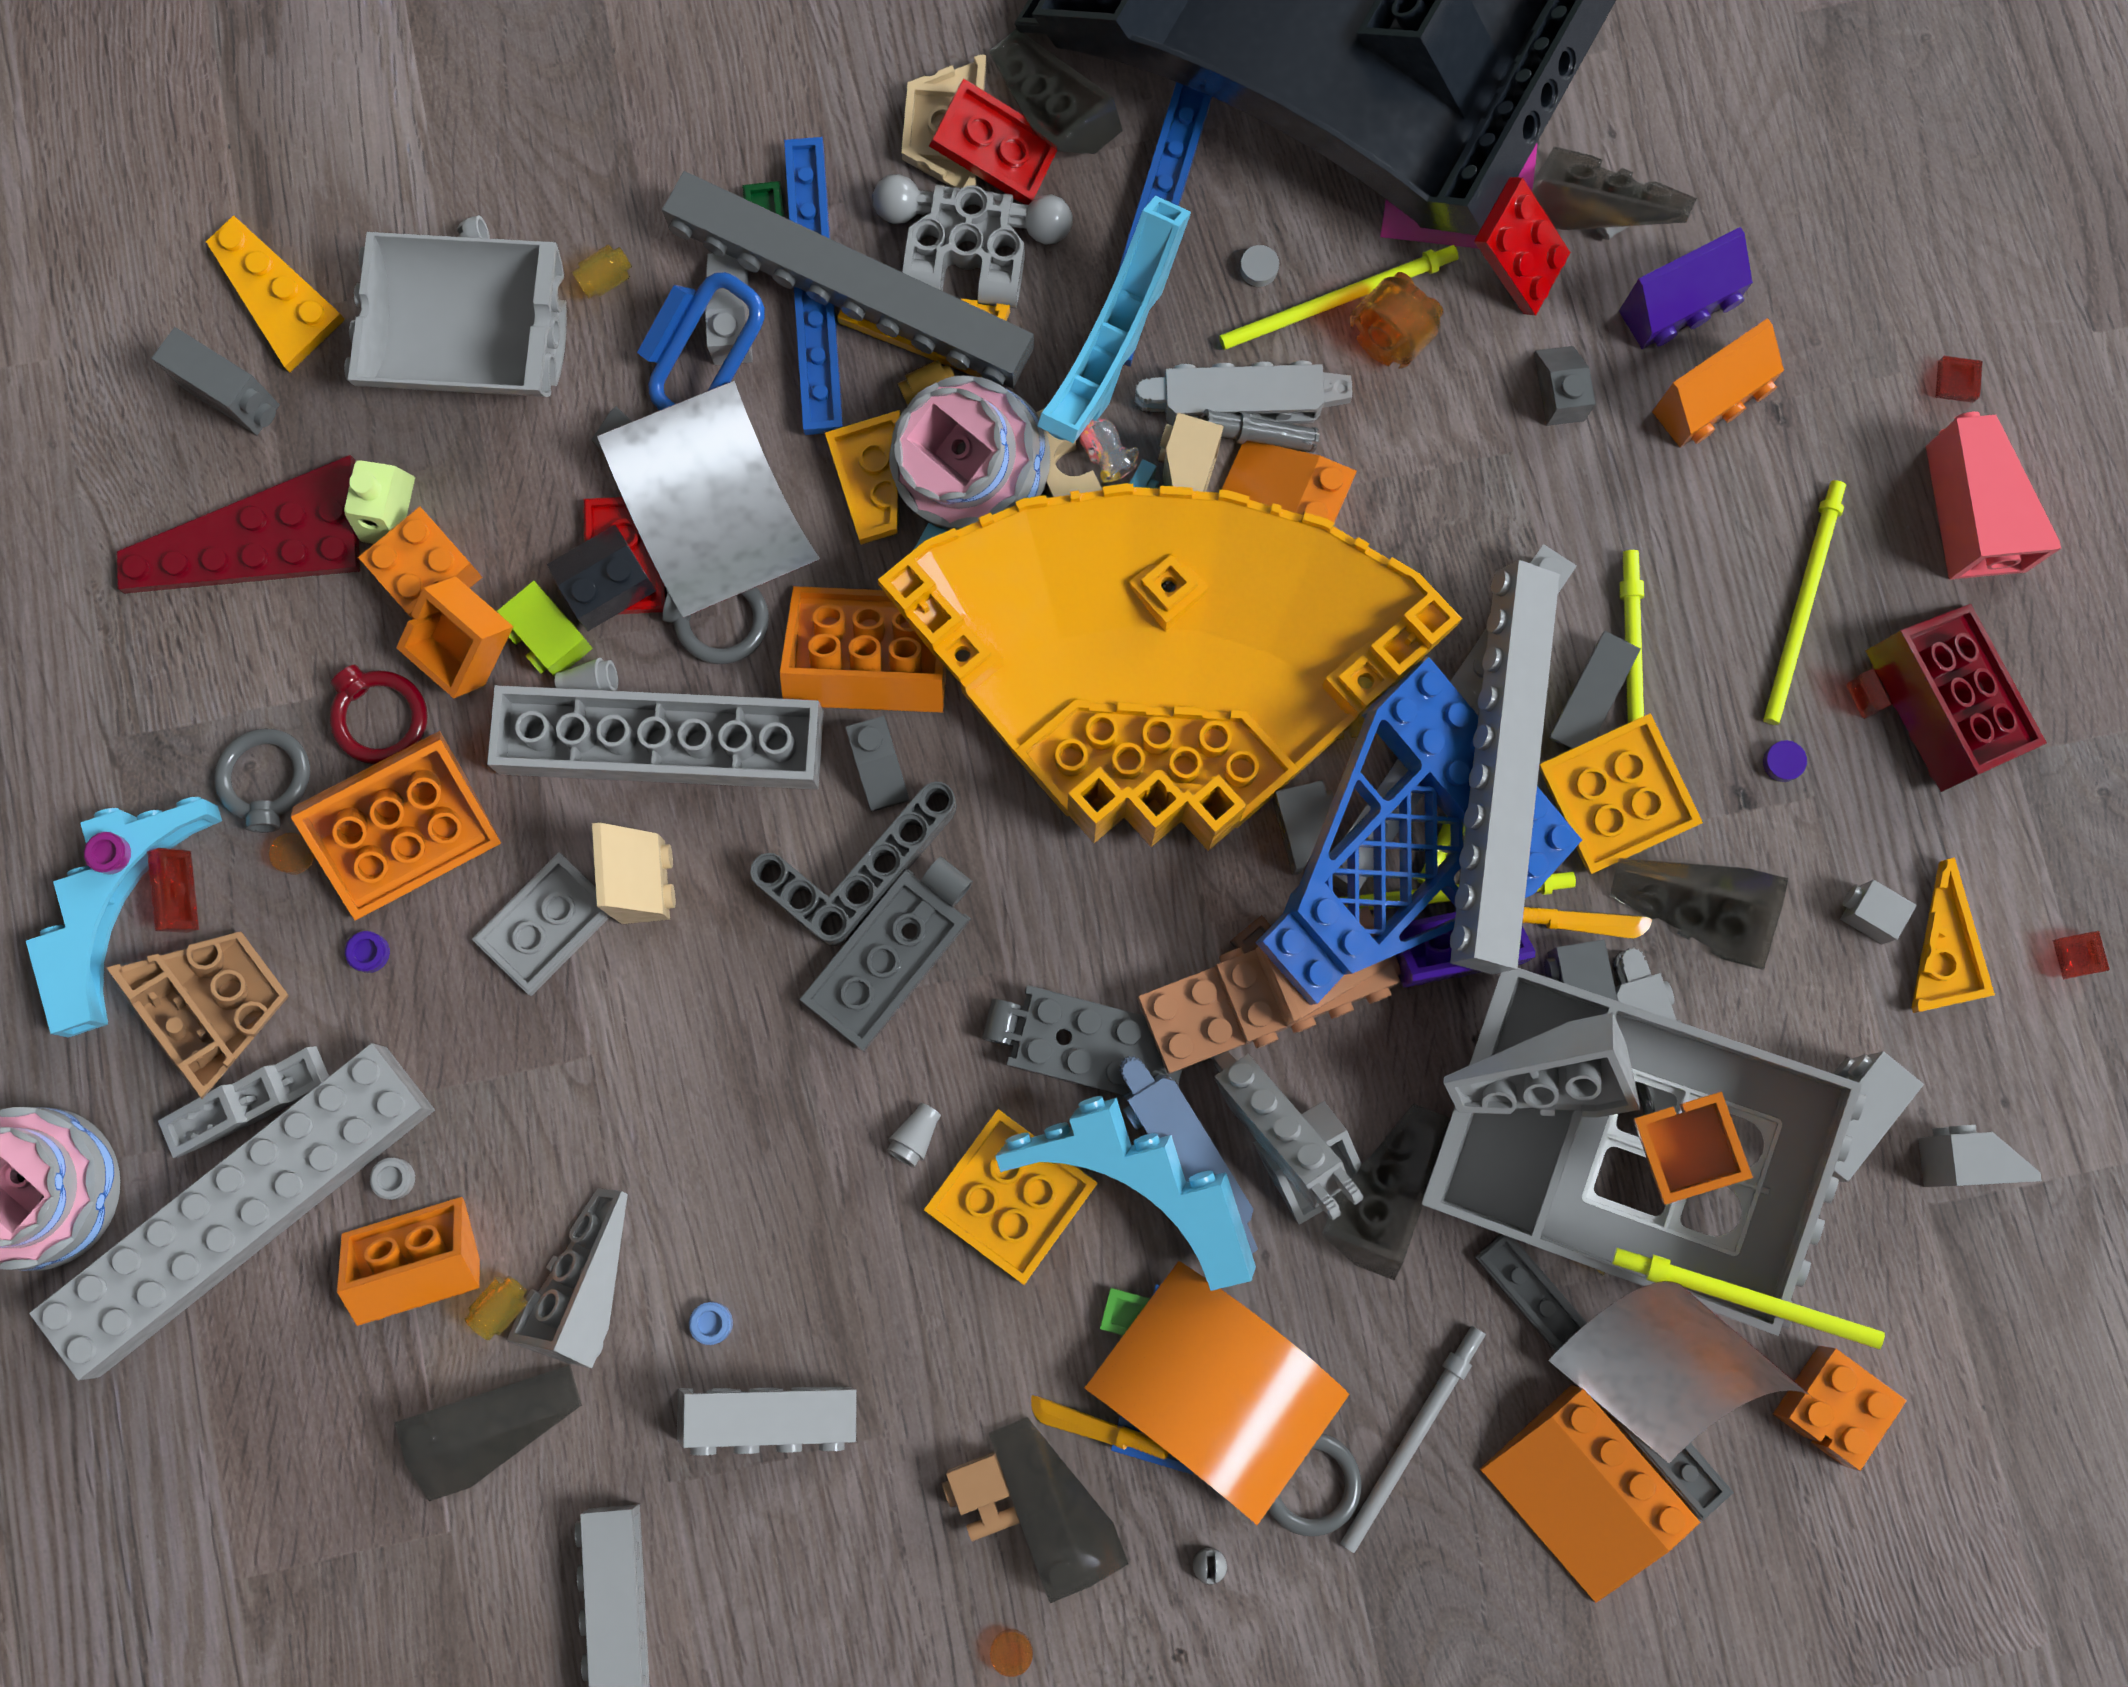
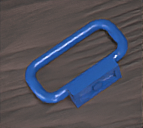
[637,272,765,411]

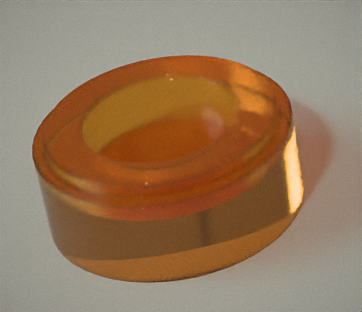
[269,833,314,875]
[990,1629,1033,1677]

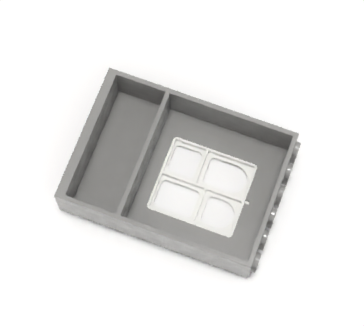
[1422,968,1867,1336]

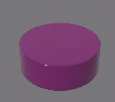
[84,832,131,875]

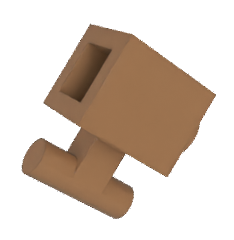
[942,1451,1020,1542]

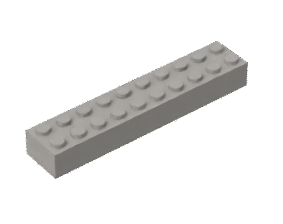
[29,1043,435,1381]

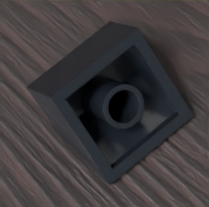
[547,525,656,631]

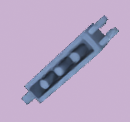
[1119,1055,1258,1254]

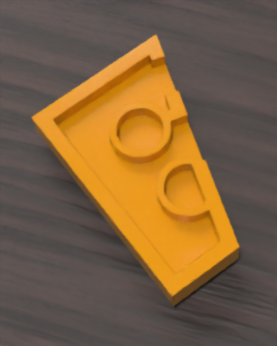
[825,410,900,545]

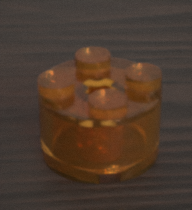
[1350,272,1444,369]

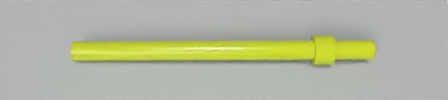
[1619,550,1644,723]
[1612,1248,1885,1349]

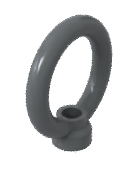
[663,587,769,664]
[214,728,310,833]
[1268,1433,1361,1537]

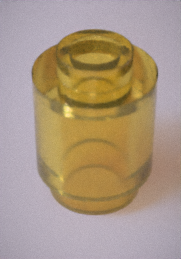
[571,244,632,299]
[464,1276,528,1341]

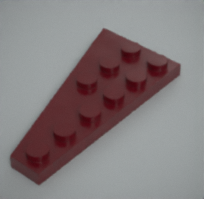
[117,455,360,594]

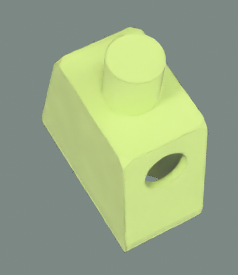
[344,460,415,544]

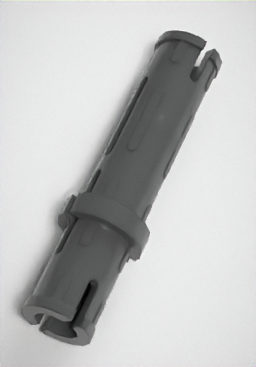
[1202,409,1320,453]

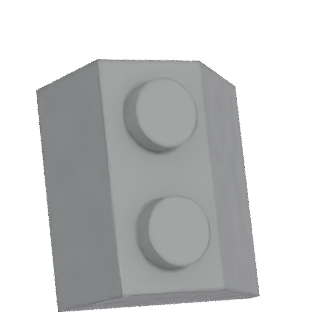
[1253,1101,1369,1225]
[1918,1125,2042,1187]

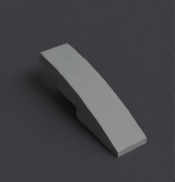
[158,1046,329,1158]

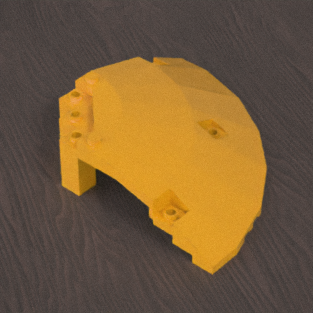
[878,483,1462,851]

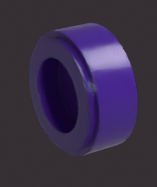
[1763,740,1807,782]
[345,931,390,973]

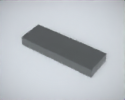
[1548,631,1641,750]

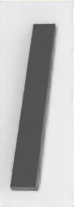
[1474,1234,1734,1521]

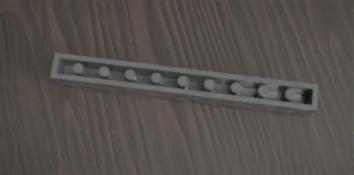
[662,171,1034,389]

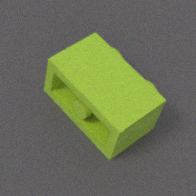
[497,581,593,677]

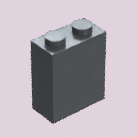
[151,327,280,436]

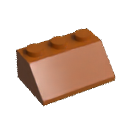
[1652,318,1784,448]
[337,1197,480,1326]

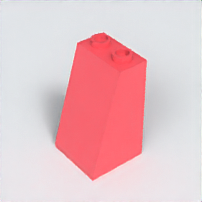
[1926,412,2061,580]

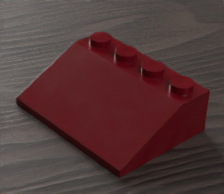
[1865,604,2047,792]

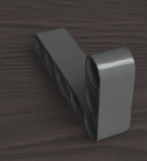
[750,781,957,946]

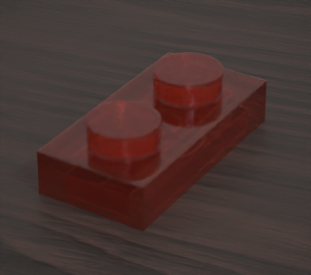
[147,848,199,933]

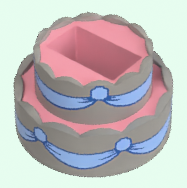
[889,376,1050,531]
[0,1107,120,1271]

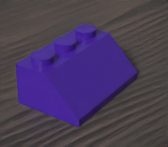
[1619,227,1753,349]
[1395,912,1535,988]

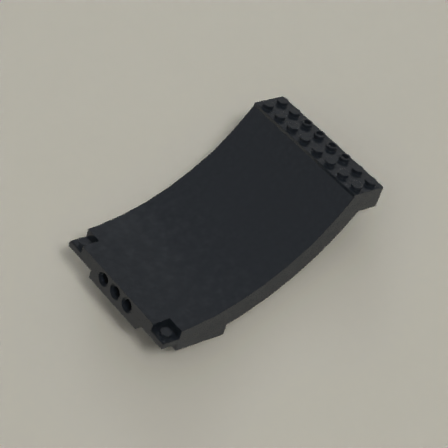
[1014,0,1616,235]

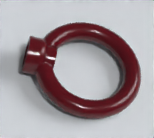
[330,664,428,764]

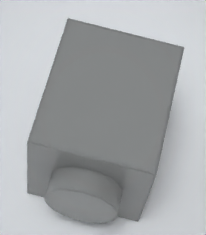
[1840,880,1917,945]

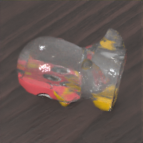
[1079,418,1139,483]

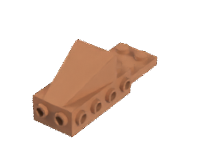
[1137,906,1401,1074]

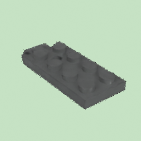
[800,856,973,1052]
[982,985,1182,1096]

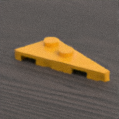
[1911,857,1995,1013]

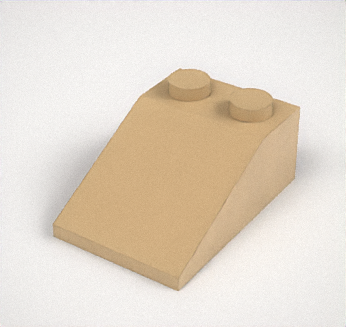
[1158,413,1224,492]
[592,823,676,924]

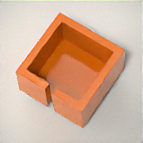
[358,507,483,619]
[396,576,514,699]
[1633,1091,1753,1205]
[1773,1346,1907,1471]

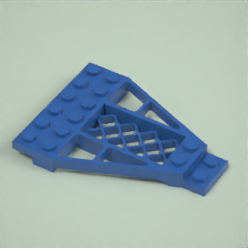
[1256,657,1582,1005]

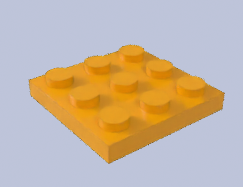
[1539,713,1703,874]
[924,1109,1098,1285]

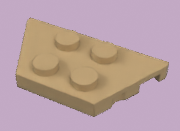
[901,55,987,188]

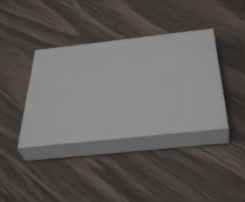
[472,852,611,996]

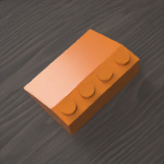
[1221,441,1357,523]
[780,586,946,713]
[291,731,501,921]
[1480,1385,1701,1603]

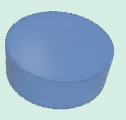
[689,1302,733,1345]

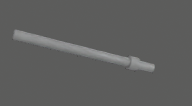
[1340,1325,1486,1553]

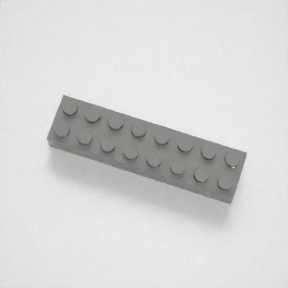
[487,685,824,790]

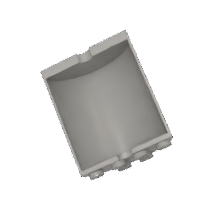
[344,232,567,397]

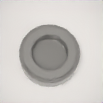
[1240,245,1279,287]
[370,1158,415,1200]

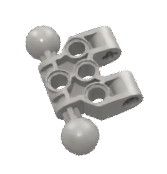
[872,174,1073,308]

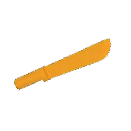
[1522,907,1652,938]
[1031,1395,1169,1460]

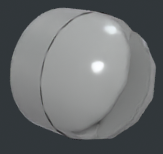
[457,215,490,239]
[1193,1547,1227,1585]

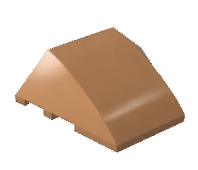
[106,931,289,1099]

